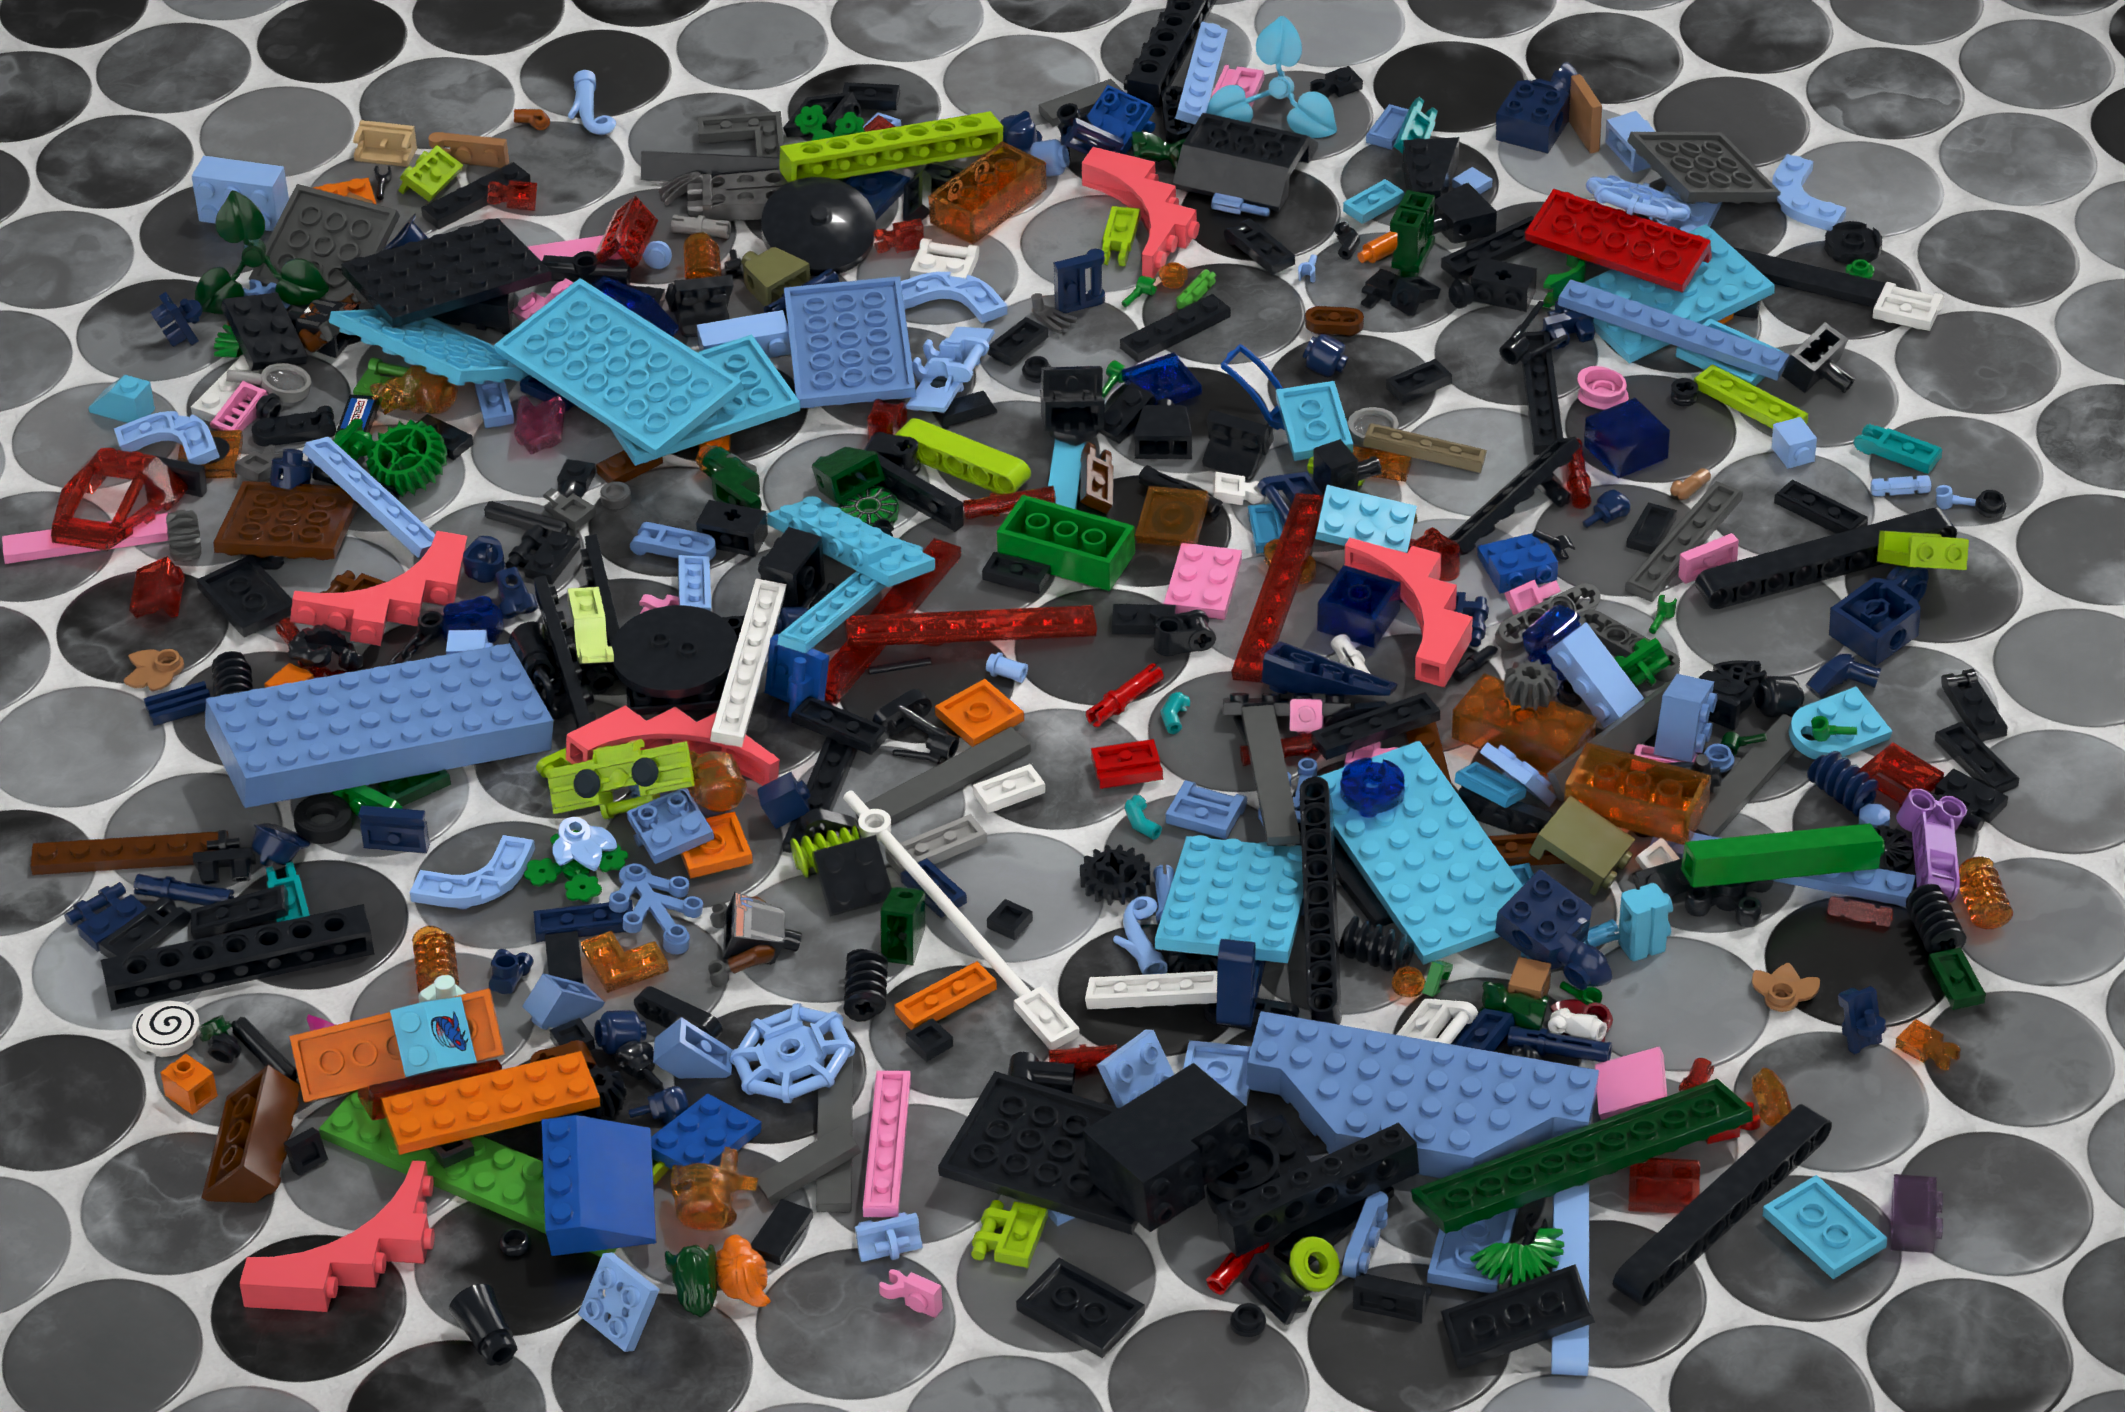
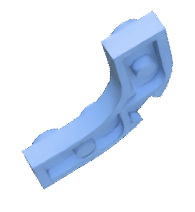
[1772,154,1846,231]
[901,272,1008,323]
[114,411,220,465]
[409,835,535,909]

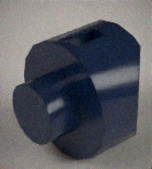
[270,449,312,490]
[462,536,505,583]

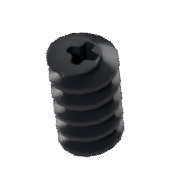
[211,651,253,697]
[1906,884,1967,954]
[1339,916,1414,976]
[843,949,888,1022]

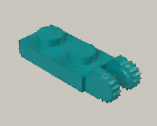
[1394,97,1438,154]
[1853,424,1943,474]
[265,862,310,923]

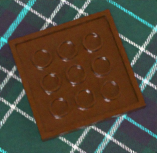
[213,481,359,561]

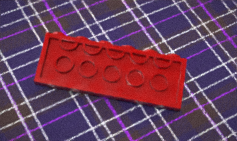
[1525,189,1712,293]

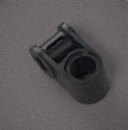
[864,432,921,475]
[1154,610,1216,656]

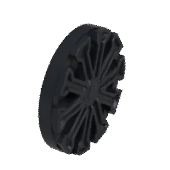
[1874,825,1914,872]

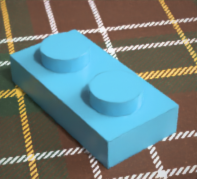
[1343,179,1405,224]

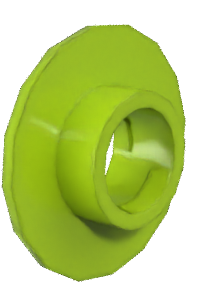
[1289,1236,1340,1292]

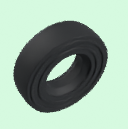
[293,794,353,844]

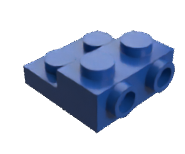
[1477,533,1558,594]

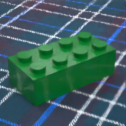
[997,495,1135,591]

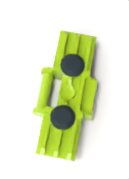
[546,739,695,820]

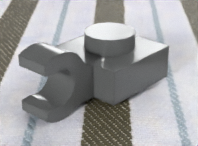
[543,488,596,531]

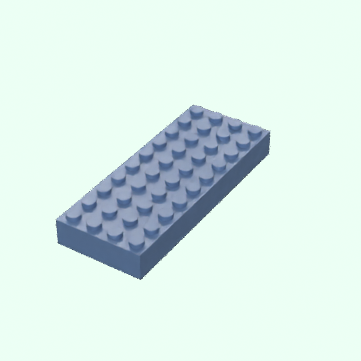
[205,643,554,808]

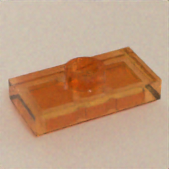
[1352,446,1412,482]

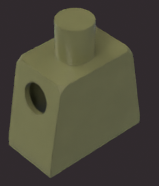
[741,247,810,307]

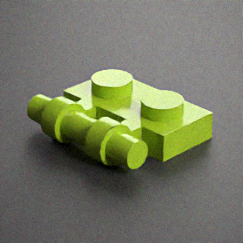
[971,1200,1048,1268]

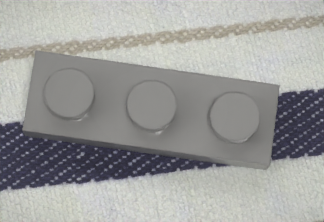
[885,814,987,877]

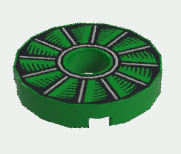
[838,486,899,526]

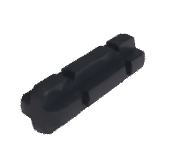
[1537,478,1571,507]

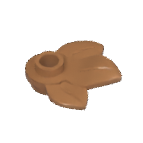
[124,649,184,691]
[1752,963,1820,1012]

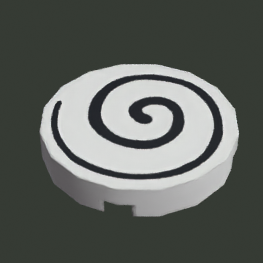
[132,1000,201,1057]

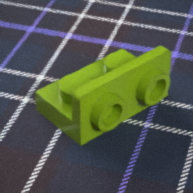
[398,145,463,202]

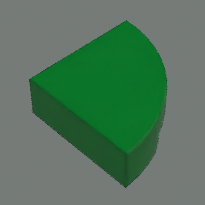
[1422,961,1453,997]

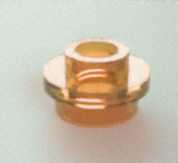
[1159,262,1188,289]
[1392,966,1425,998]

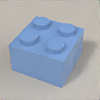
[1654,674,1717,762]

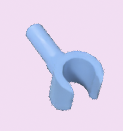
[1298,254,1317,283]
[1936,485,1976,510]

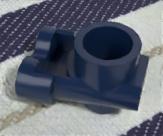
[495,567,539,619]
[489,949,534,994]

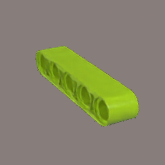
[895,418,1031,497]

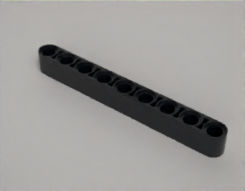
[1695,507,1957,609]
[1299,777,1342,1025]
[1612,1104,1832,1306]

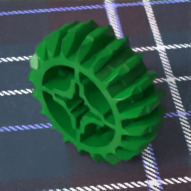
[366,419,448,497]

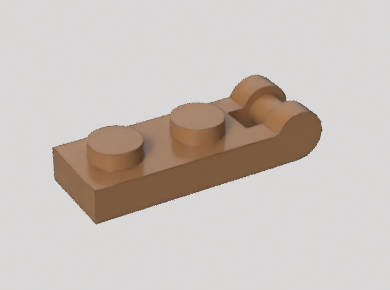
[428,132,509,168]

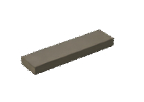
[1363,423,1487,473]

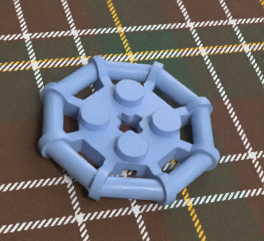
[1586,175,1691,223]
[730,1003,855,1103]

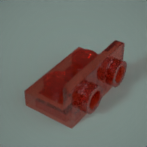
[129,556,185,618]
[1628,1158,1701,1214]

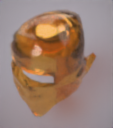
[369,365,458,415]
[687,750,747,812]
[670,1147,758,1232]

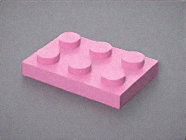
[1164,543,1242,620]

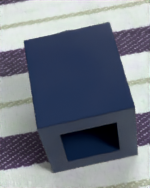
[757,772,811,829]

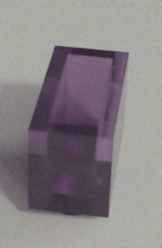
[1891,1174,1943,1253]

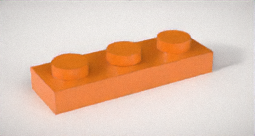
[894,961,997,1030]

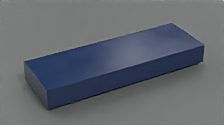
[533,900,633,942]

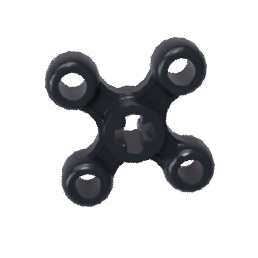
[1685,880,1774,928]

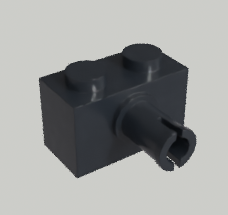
[1782,322,1856,393]
[1313,439,1382,495]

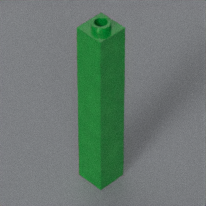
[1681,823,1885,888]

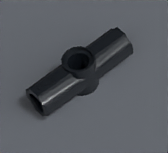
[542,251,632,288]

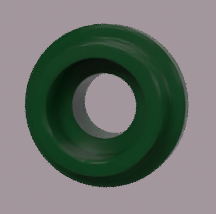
[198,1015,232,1042]

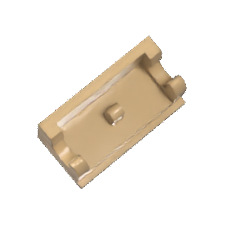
[353,120,417,167]

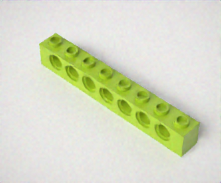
[779,111,1003,183]

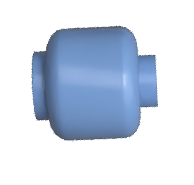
[1026,139,1070,178]

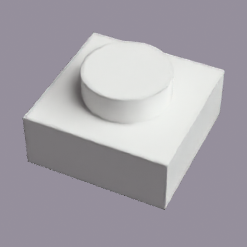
[1635,837,1680,870]

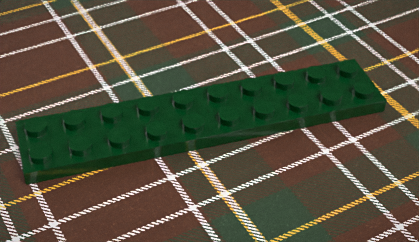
[1411,1079,1753,1233]

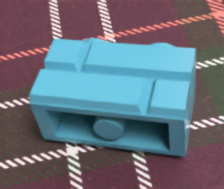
[1618,883,1673,961]

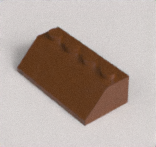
[202,1065,300,1203]

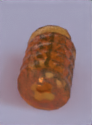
[683,232,721,279]
[1959,856,2013,929]
[412,926,459,993]

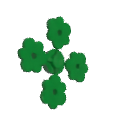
[795,105,865,181]
[524,830,628,902]

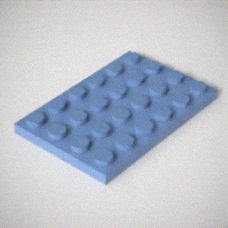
[784,276,916,408]

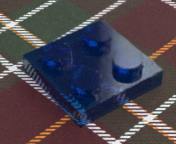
[1121,352,1202,405]

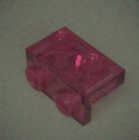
[514,395,565,455]

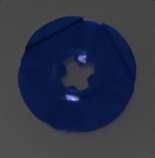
[442,596,504,643]
[1340,758,1405,818]

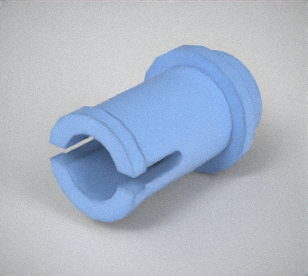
[986,652,1028,683]

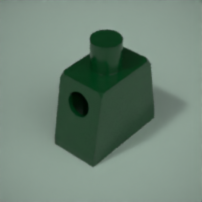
[812,447,885,504]
[880,887,925,965]

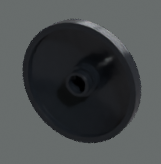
[761,177,876,276]

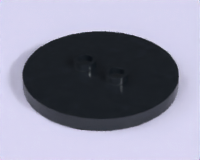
[611,605,737,699]

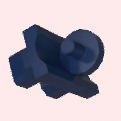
[150,292,203,347]
[1541,301,1596,349]
[1838,986,1886,1055]

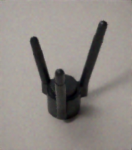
[1057,103,1093,161]
[1499,301,1568,365]
[892,705,959,764]

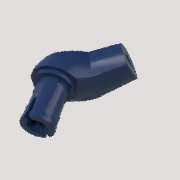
[1805,654,1881,699]

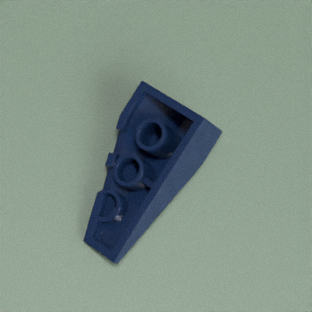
[1262,641,1398,696]

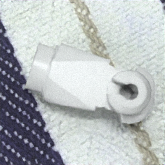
[1548,1008,1607,1041]

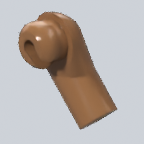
[1670,468,1711,500]

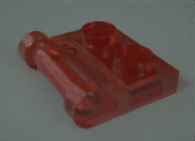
[1860,742,1944,808]

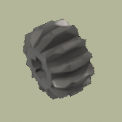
[166,509,201,562]
[1504,658,1558,711]

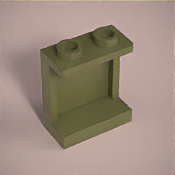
[1529,795,1635,896]

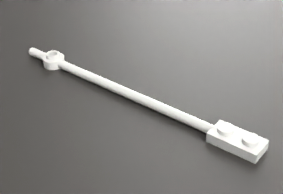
[843,791,1079,1051]

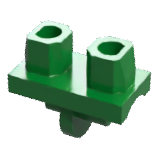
[333,418,373,461]
[1614,637,1671,687]

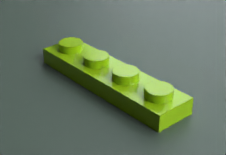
[1694,364,1808,429]

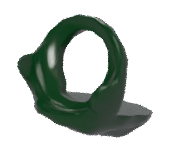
[665,1244,717,1317]

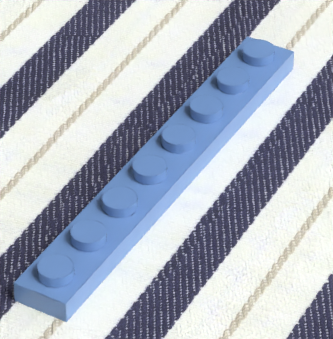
[1558,279,1790,381]
[1650,826,1916,907]

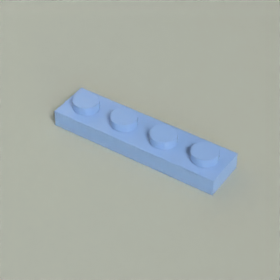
[678,555,711,611]

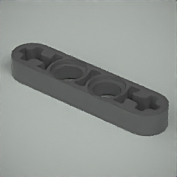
[1495,583,1601,651]
[1577,610,1680,682]

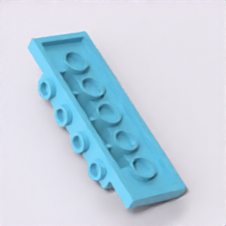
[767,496,935,587]

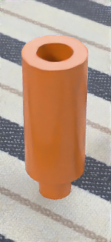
[1357,231,1397,263]

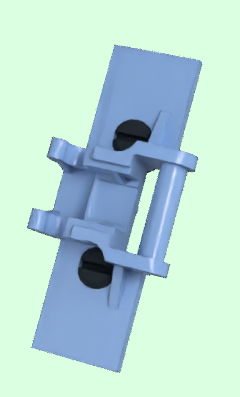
[906,327,995,413]

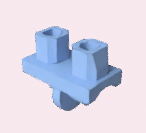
[855,1212,923,1262]

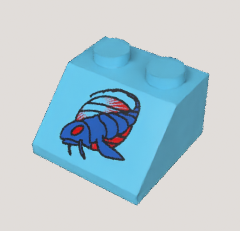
[390,996,477,1080]

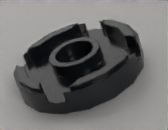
[1824,221,1882,264]

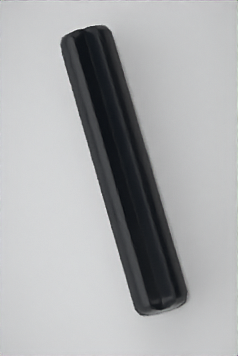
[484,501,569,536]
[231,1017,298,1082]

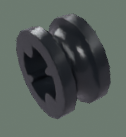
[1671,378,1698,406]

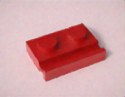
[1091,739,1163,789]

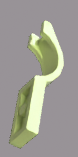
[567,587,614,664]

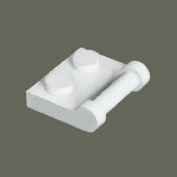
[910,238,979,279]
[1873,282,1944,331]
[1396,999,1478,1044]

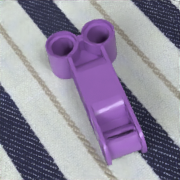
[1896,788,1967,903]

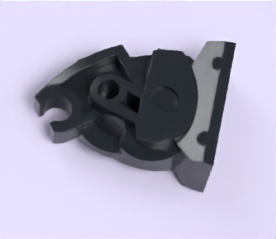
[1699,660,1767,731]

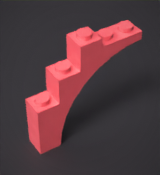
[1082,147,1200,278]
[290,531,467,646]
[1345,537,1473,688]
[566,705,780,786]
[240,1160,435,1312]

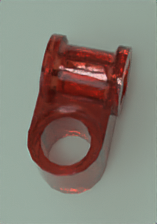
[867,399,908,441]
[1407,527,1460,581]

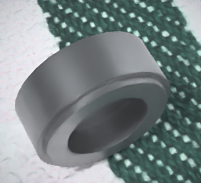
[600,482,631,509]

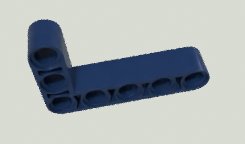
[1216,939,1266,1027]

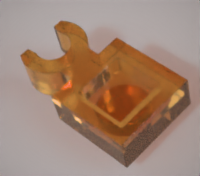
[1895,1019,1961,1070]

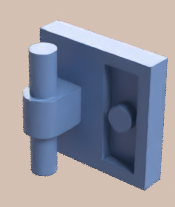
[627,788,714,864]

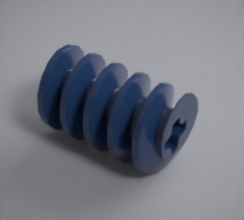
[1807,751,1879,817]

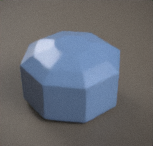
[1858,803,1890,828]

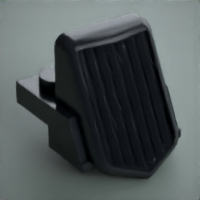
[665,275,734,337]
[1040,366,1105,446]
[1202,409,1274,480]

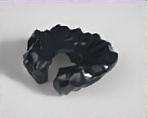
[288,624,363,672]

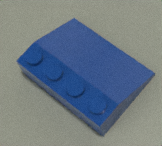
[542,1115,657,1256]

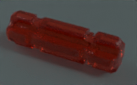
[1827,896,1893,927]

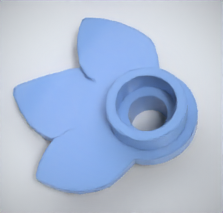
[552,817,617,871]

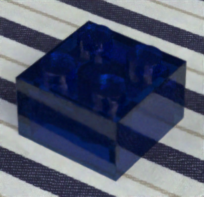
[1584,398,1670,479]
[1317,565,1401,648]

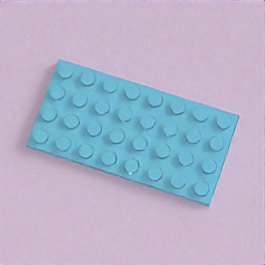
[494,278,744,459]
[1318,741,1523,965]

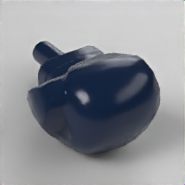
[1582,489,1631,528]
[628,1086,689,1125]

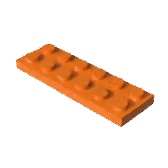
[289,988,505,1103]
[381,1051,601,1155]

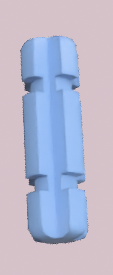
[1870,475,1931,497]

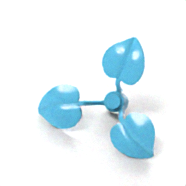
[1206,16,1337,138]

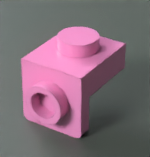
[1290,699,1324,736]

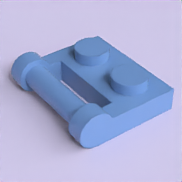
[1166,780,1247,839]

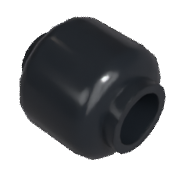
[1754,676,1804,717]

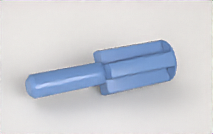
[1211,193,1270,217]

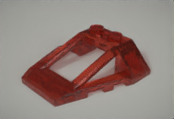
[51,448,188,551]

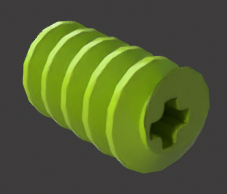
[790,825,860,878]

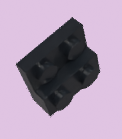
[783,92,861,138]

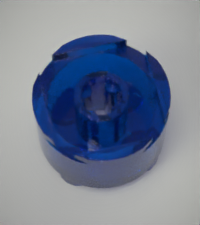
[1522,605,1582,681]

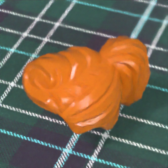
[715,1234,771,1307]

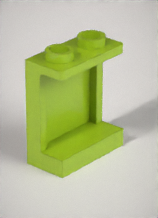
[1877,531,1969,570]

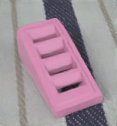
[210,381,268,438]

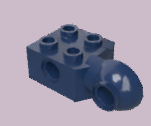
[1496,62,1584,154]
[1829,566,1929,666]
[1495,869,1613,990]

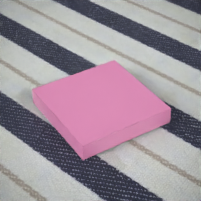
[1595,1046,1667,1120]

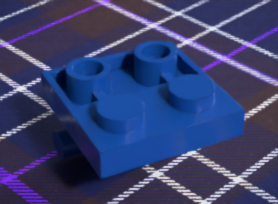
[1087,85,1156,155]
[764,633,829,717]

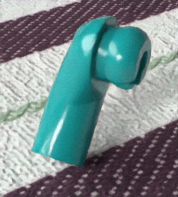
[1160,692,1190,734]
[1124,795,1162,840]

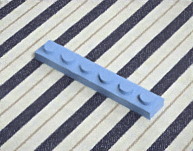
[1175,21,1228,125]
[303,437,435,558]

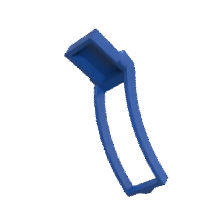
[1221,344,1285,430]

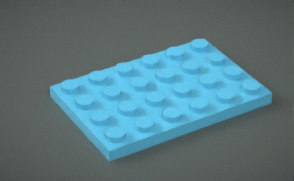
[1583,224,1774,364]
[329,309,529,385]
[609,334,800,466]
[1155,835,1304,963]

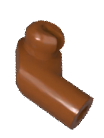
[514,109,550,131]

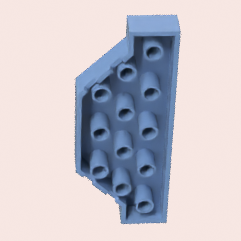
[1246,1011,1599,1178]

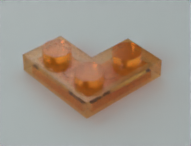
[581,931,669,993]

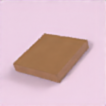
[1569,74,1602,153]

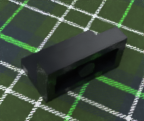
[1353,1274,1431,1323]

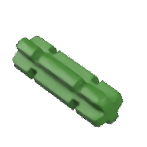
[1176,269,1216,309]

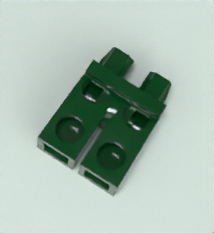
[1390,190,1435,278]

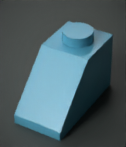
[88,375,155,423]

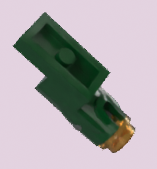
[696,445,762,510]

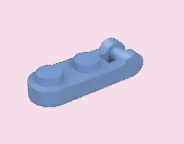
[630,522,716,560]
[1342,1191,1388,1279]

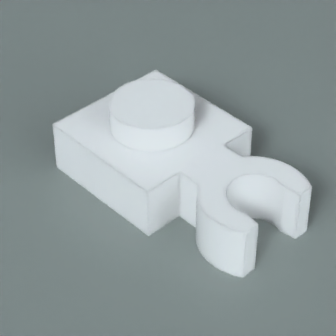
[1213,471,1266,505]

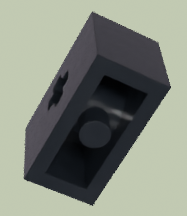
[1471,257,1537,312]
[696,500,768,557]

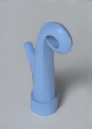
[568,70,616,135]
[1113,896,1167,975]

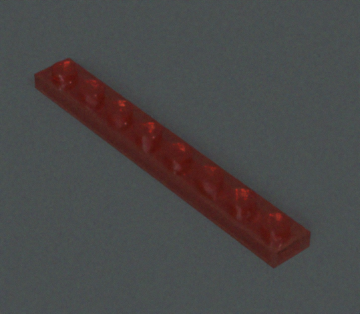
[1231,493,1324,683]
[825,538,961,704]
[844,605,1097,647]

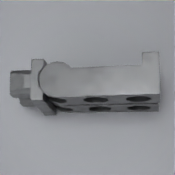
[688,169,788,222]

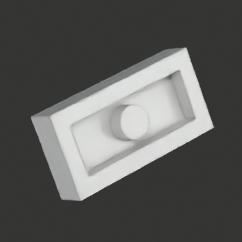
[973,764,1045,814]

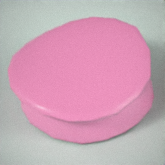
[1577,366,1629,411]

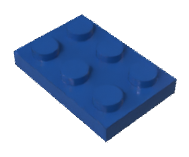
[651,1093,761,1183]

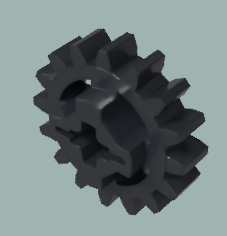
[1080,844,1151,905]

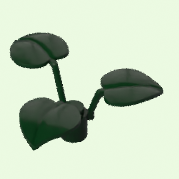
[195,190,329,314]

